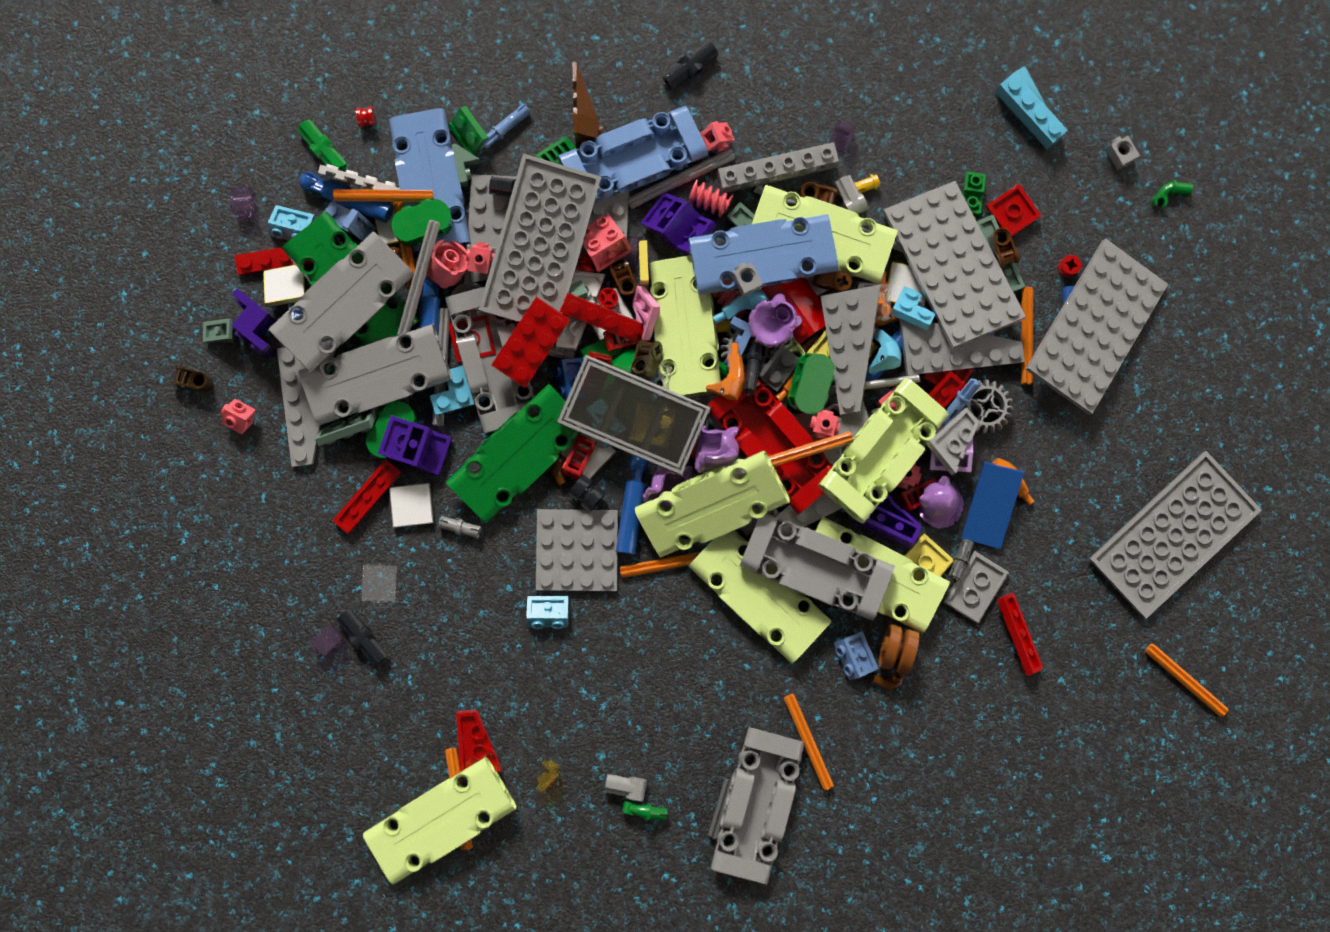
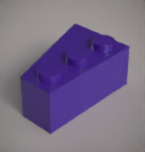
[854,489,922,549]

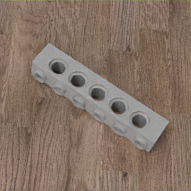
[717,142,839,194]

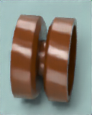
[878,624,919,675]

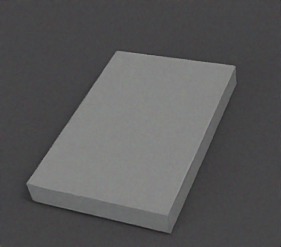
[942,551,1009,624]

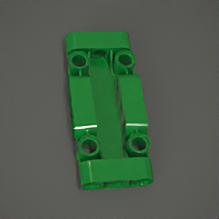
[281,211,419,345]
[446,384,589,523]

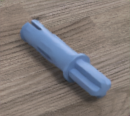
[483,103,531,148]
[941,379,980,426]

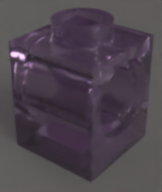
[230,186,256,218]
[310,624,345,656]

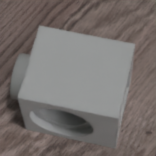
[1106,136,1140,170]
[732,263,763,297]

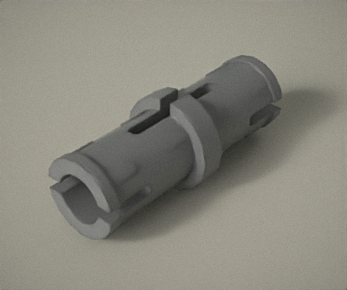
[948,539,974,581]

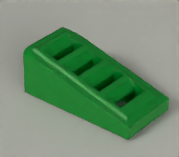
[534,136,576,164]

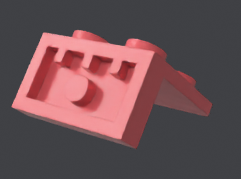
[582,214,632,272]

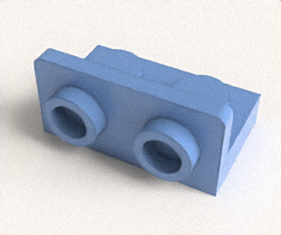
[834,631,878,680]

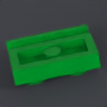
[448,106,488,155]

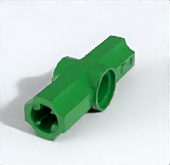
[296,119,348,171]

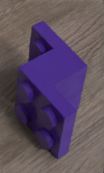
[641,192,716,256]
[231,288,277,357]
[378,415,452,476]

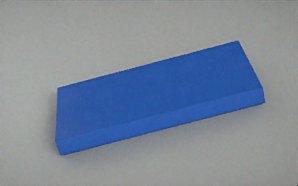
[961,461,1024,549]

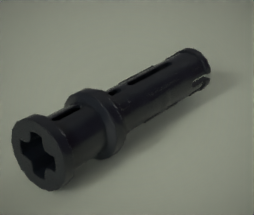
[743,339,765,396]

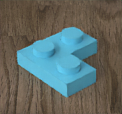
[891,286,935,331]
[430,366,475,416]

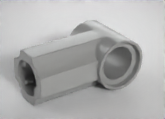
[834,175,868,214]
[604,774,647,801]

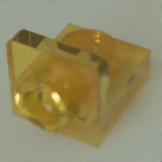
[536,759,560,792]

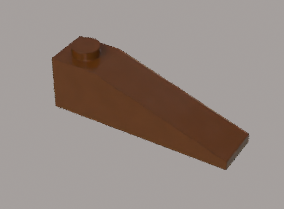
[572,62,603,145]

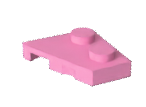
[632,286,660,340]

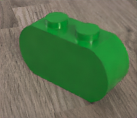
[391,199,453,247]
[787,353,835,414]
[366,401,417,460]

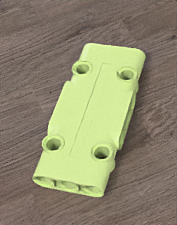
[752,185,898,284]
[649,255,721,401]
[818,378,949,523]
[635,451,790,557]
[815,516,950,634]
[688,530,832,664]
[363,757,516,884]

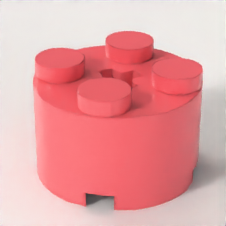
[426,240,469,289]

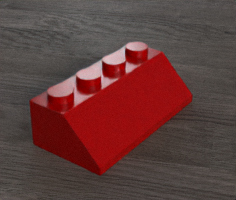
[761,277,826,344]

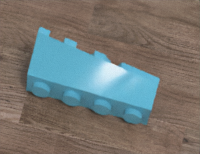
[995,66,1068,150]

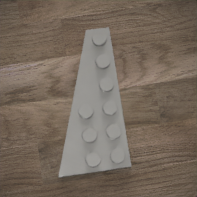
[821,285,881,415]
[899,318,1025,376]
[277,341,336,468]

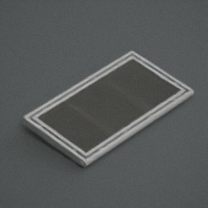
[558,355,710,475]

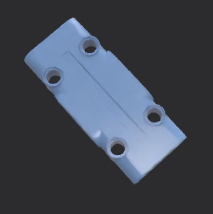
[558,106,708,201]
[389,108,471,255]
[688,214,839,295]

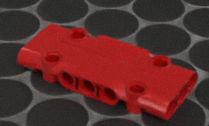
[707,372,833,515]

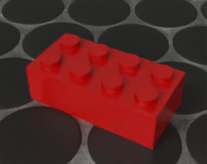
[491,296,570,388]

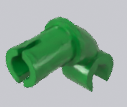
[1151,179,1193,208]
[622,801,668,821]

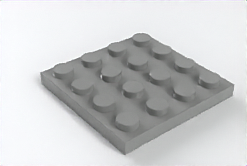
[536,509,618,591]

